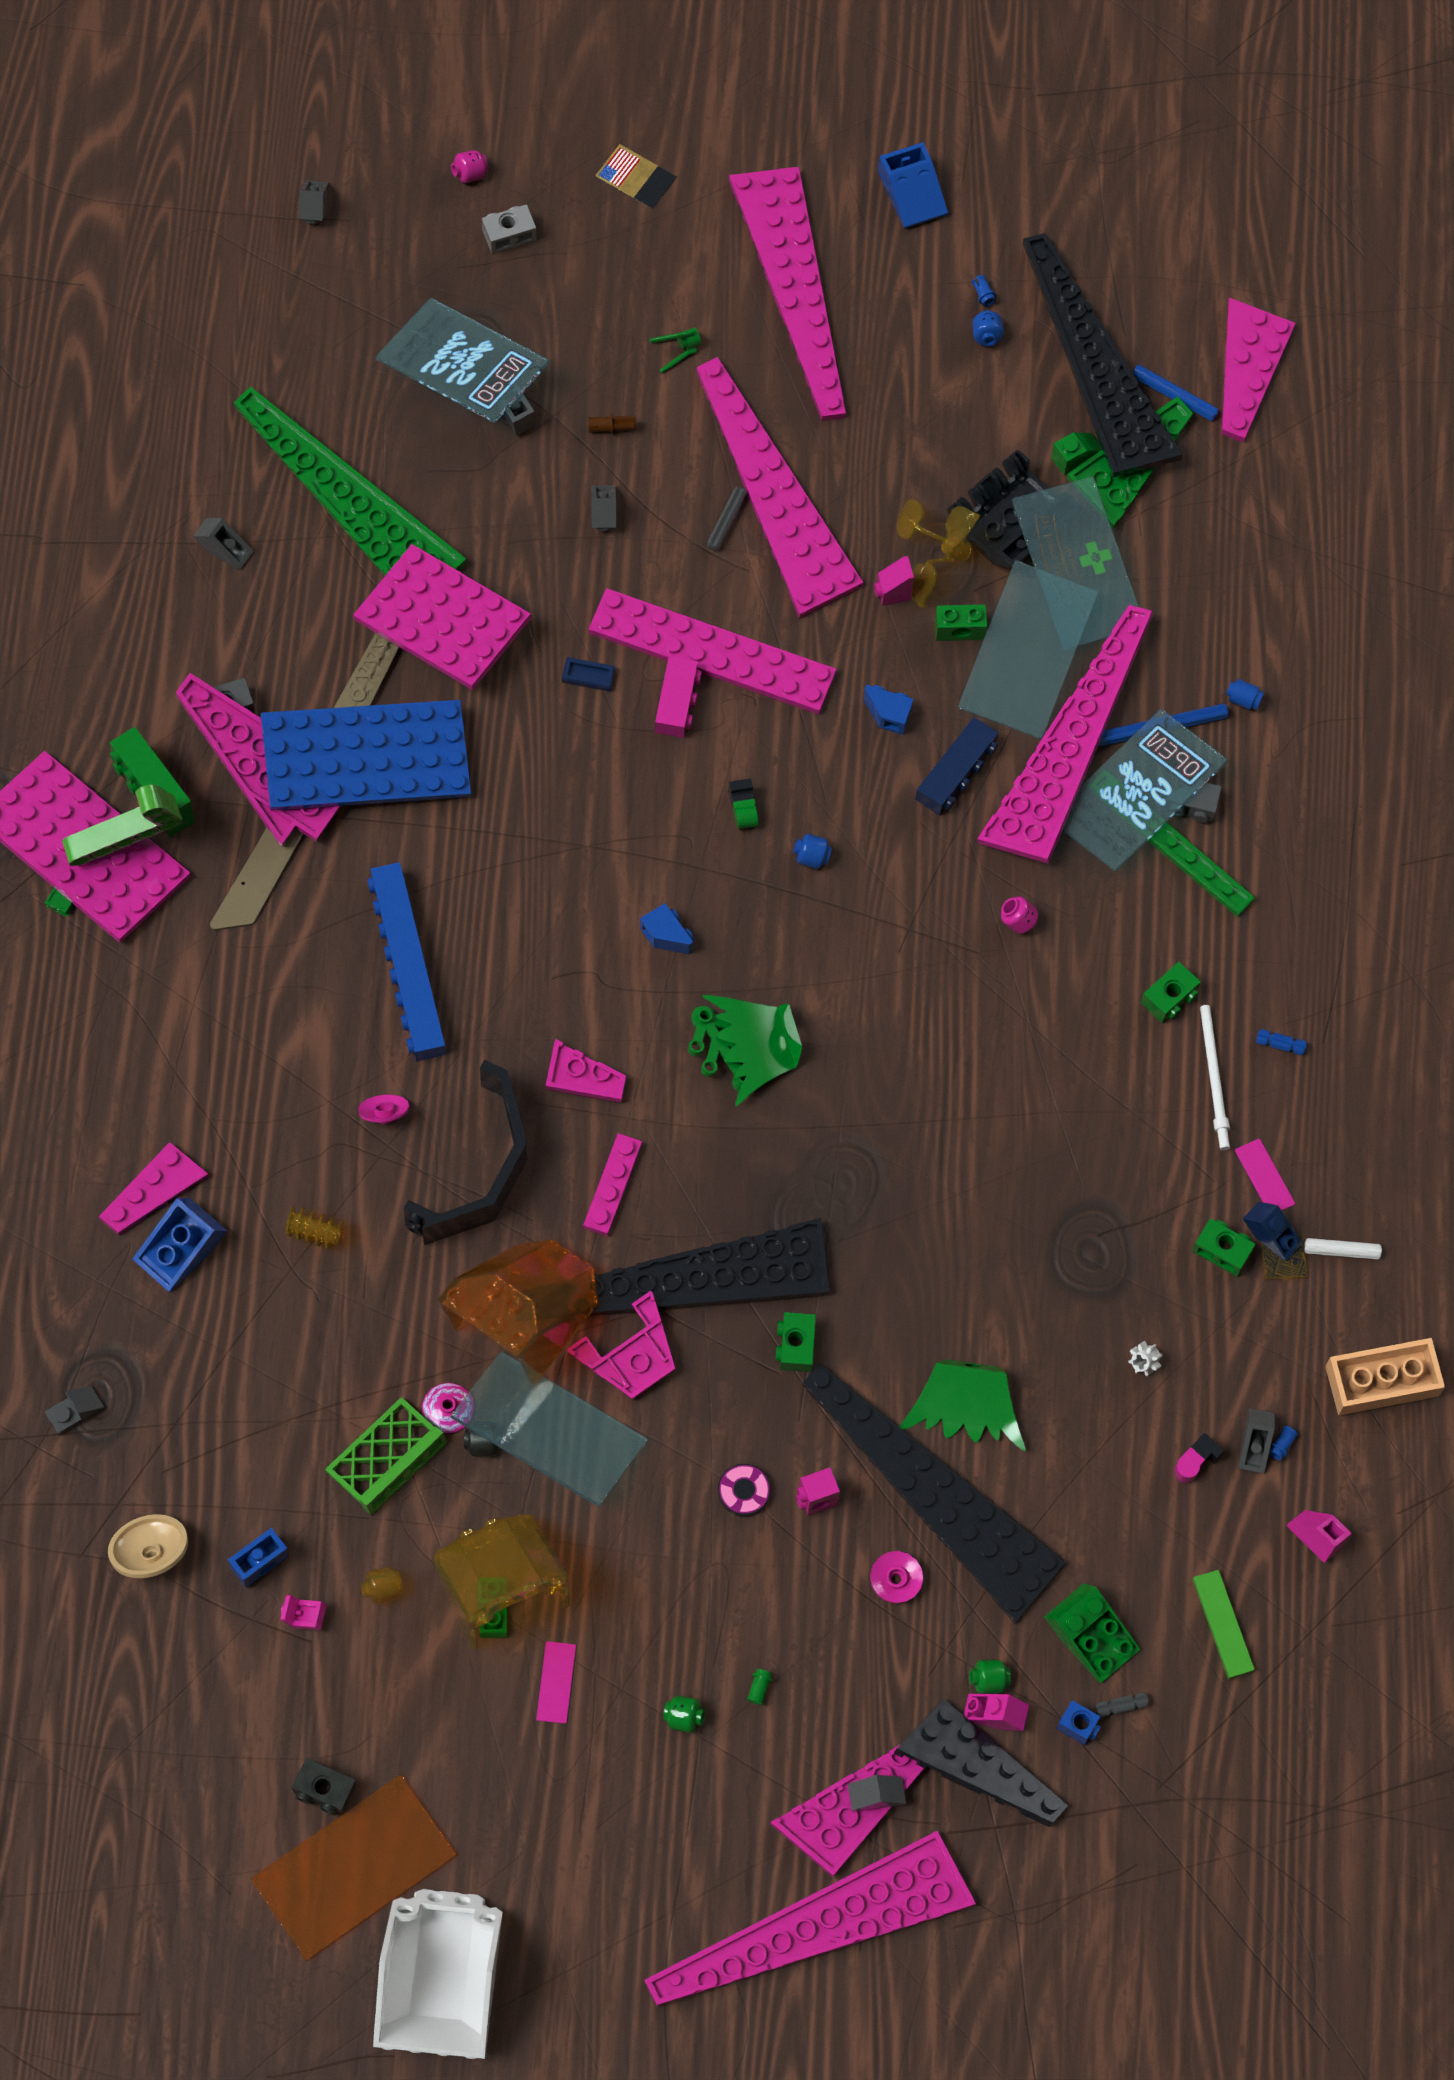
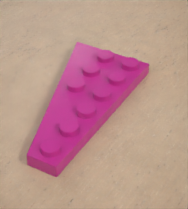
[1221,298,1295,443]
[770,1745,927,1877]

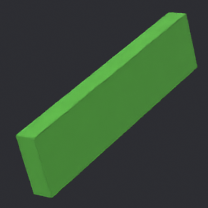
[1192,1570,1255,1680]

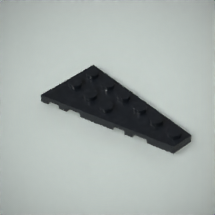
[894,1699,1068,1827]

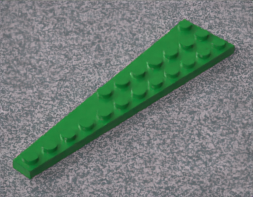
[234,386,466,576]

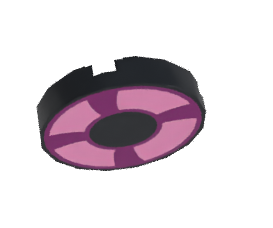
[718,1464,771,1517]

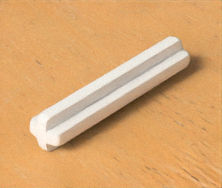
[1304,1238,1382,1259]

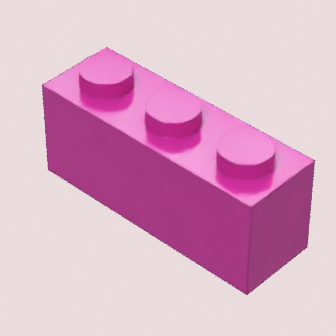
[655,656,702,738]

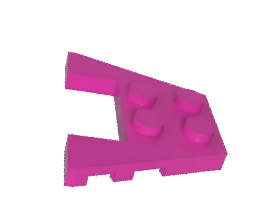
[567,1291,676,1400]

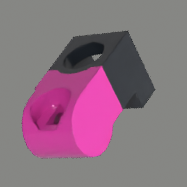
[1174,1433,1224,1483]

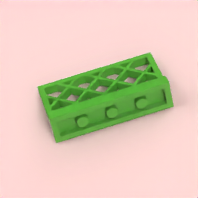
[325,1397,447,1515]

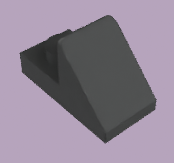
[45,1386,105,1436]

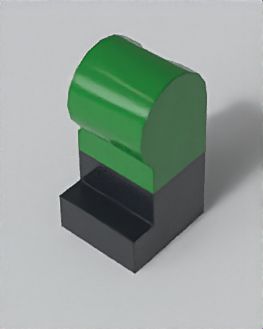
[728,778,758,830]

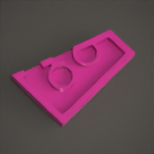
[546,1039,626,1103]

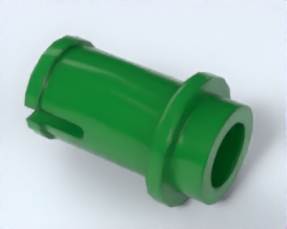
[746,1669,773,1705]

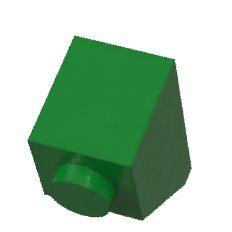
[1051,432,1102,475]

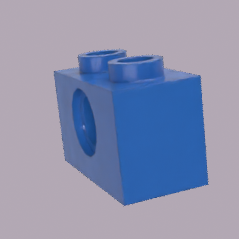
[228,1528,289,1588]

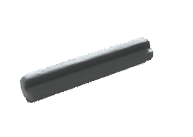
[707,487,746,551]

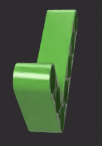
[62,784,183,866]

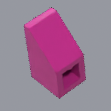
[1287,1510,1352,1563]
[963,1694,1029,1731]

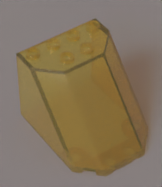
[432,1514,570,1649]

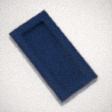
[562,657,615,692]

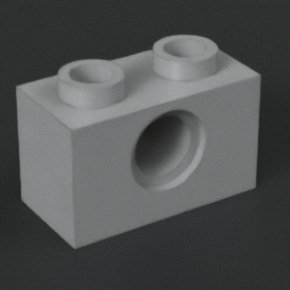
[482,205,536,254]

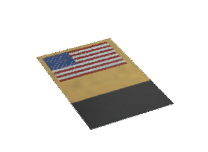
[595,144,677,208]

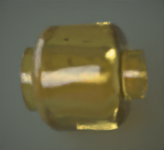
[361,1566,403,1605]

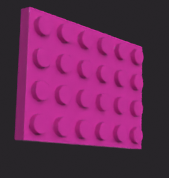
[353,544,531,690]

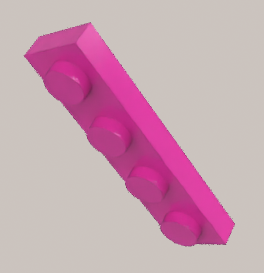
[583,1133,642,1237]

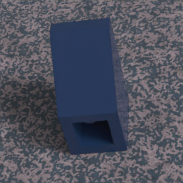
[1243,1201,1303,1261]

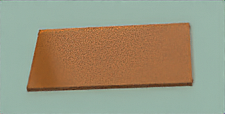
[251,1775,456,1961]

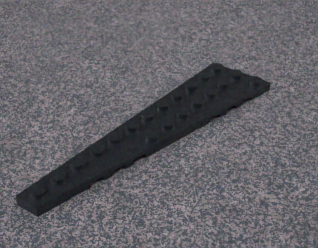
[1023,233,1183,478]
[515,1218,829,1322]
[802,1363,1066,1624]

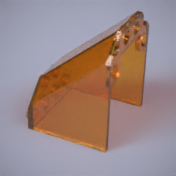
[437,1239,599,1386]

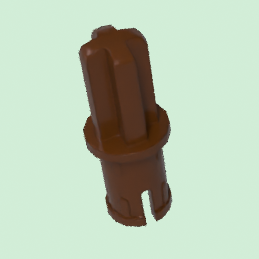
[588,414,637,434]

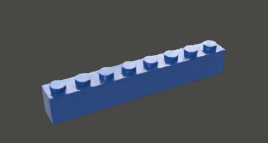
[367,862,446,1061]

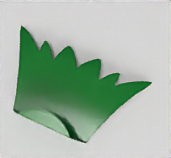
[702,995,802,1107]
[899,1359,1026,1451]

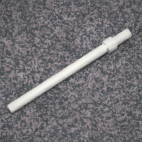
[1200,1005,1230,1150]

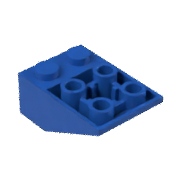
[878,142,948,229]

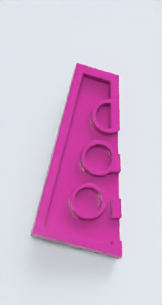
[99,1142,209,1235]

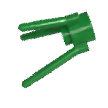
[649,327,701,373]

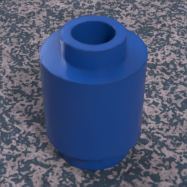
[1226,679,1264,710]

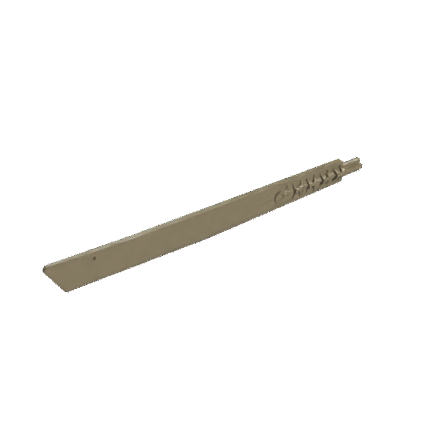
[210,633,400,930]

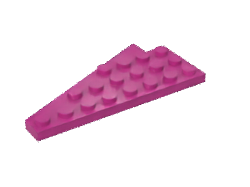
[176,673,341,846]

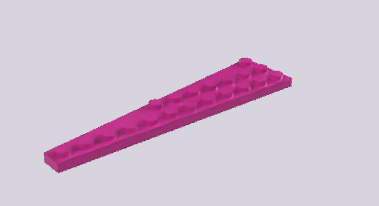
[729,167,846,421]
[977,605,1153,864]
[644,1831,976,2006]

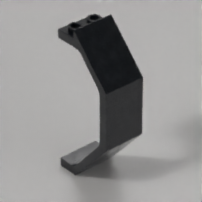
[404,1060,528,1245]

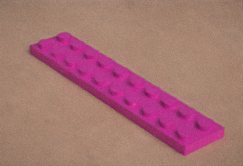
[588,588,836,715]

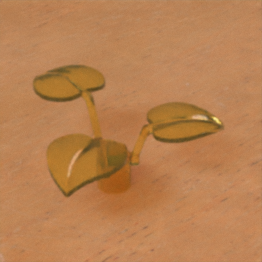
[897,499,980,608]

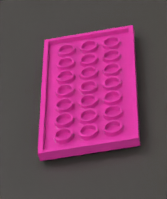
[0,751,191,943]

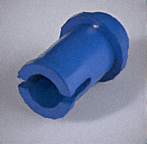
[972,275,996,307]
[1269,1426,1298,1461]

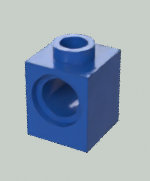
[1056,1700,1101,1745]

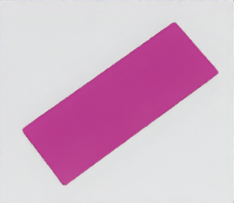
[1235,1139,1295,1210]
[536,1641,576,1724]

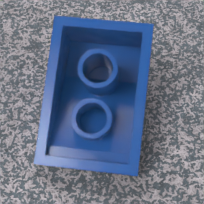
[132,1198,227,1292]

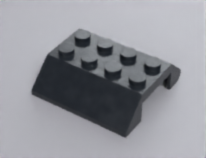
[947,450,1082,569]

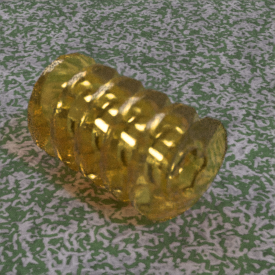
[285,1205,344,1250]

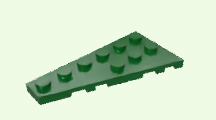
[1066,396,1193,529]

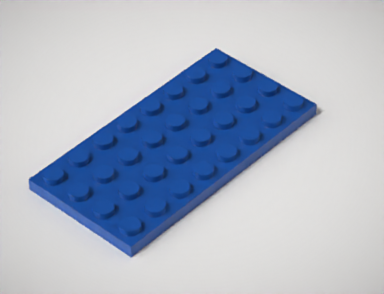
[261,700,471,811]

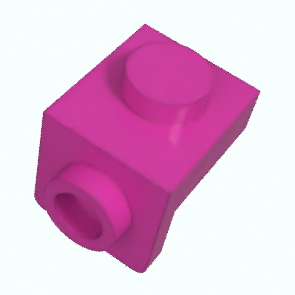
[280,1595,327,1631]

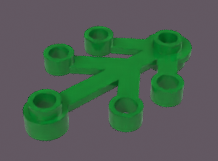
[688,1006,746,1092]

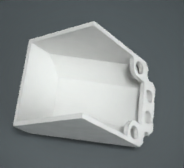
[373,1889,503,2059]

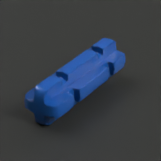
[1256,1029,1307,1055]

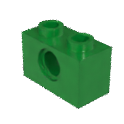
[934,604,987,641]
[1141,961,1200,1023]
[1192,1218,1255,1277]
[775,1312,816,1372]

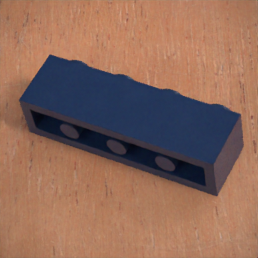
[915,717,999,816]

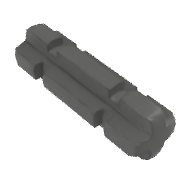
[1096,1692,1149,1718]

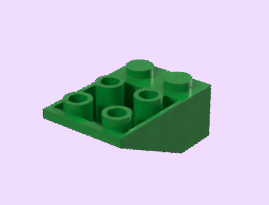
[1044,1583,1140,1683]

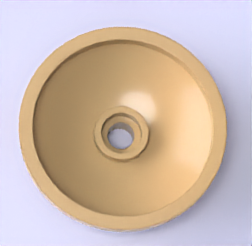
[108,1515,188,1578]

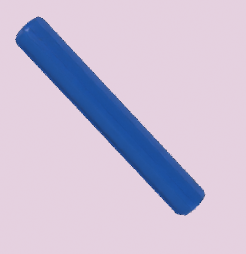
[1132,365,1219,421]

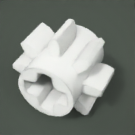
[1128,1341,1163,1376]

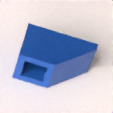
[863,684,913,735]
[640,903,694,954]

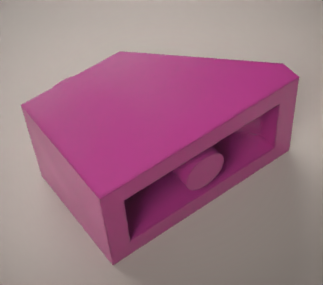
[873,556,914,606]

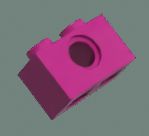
[795,1468,840,1516]

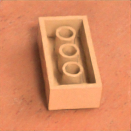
[1325,1338,1445,1416]

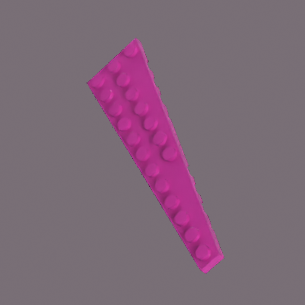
[696,357,863,619]

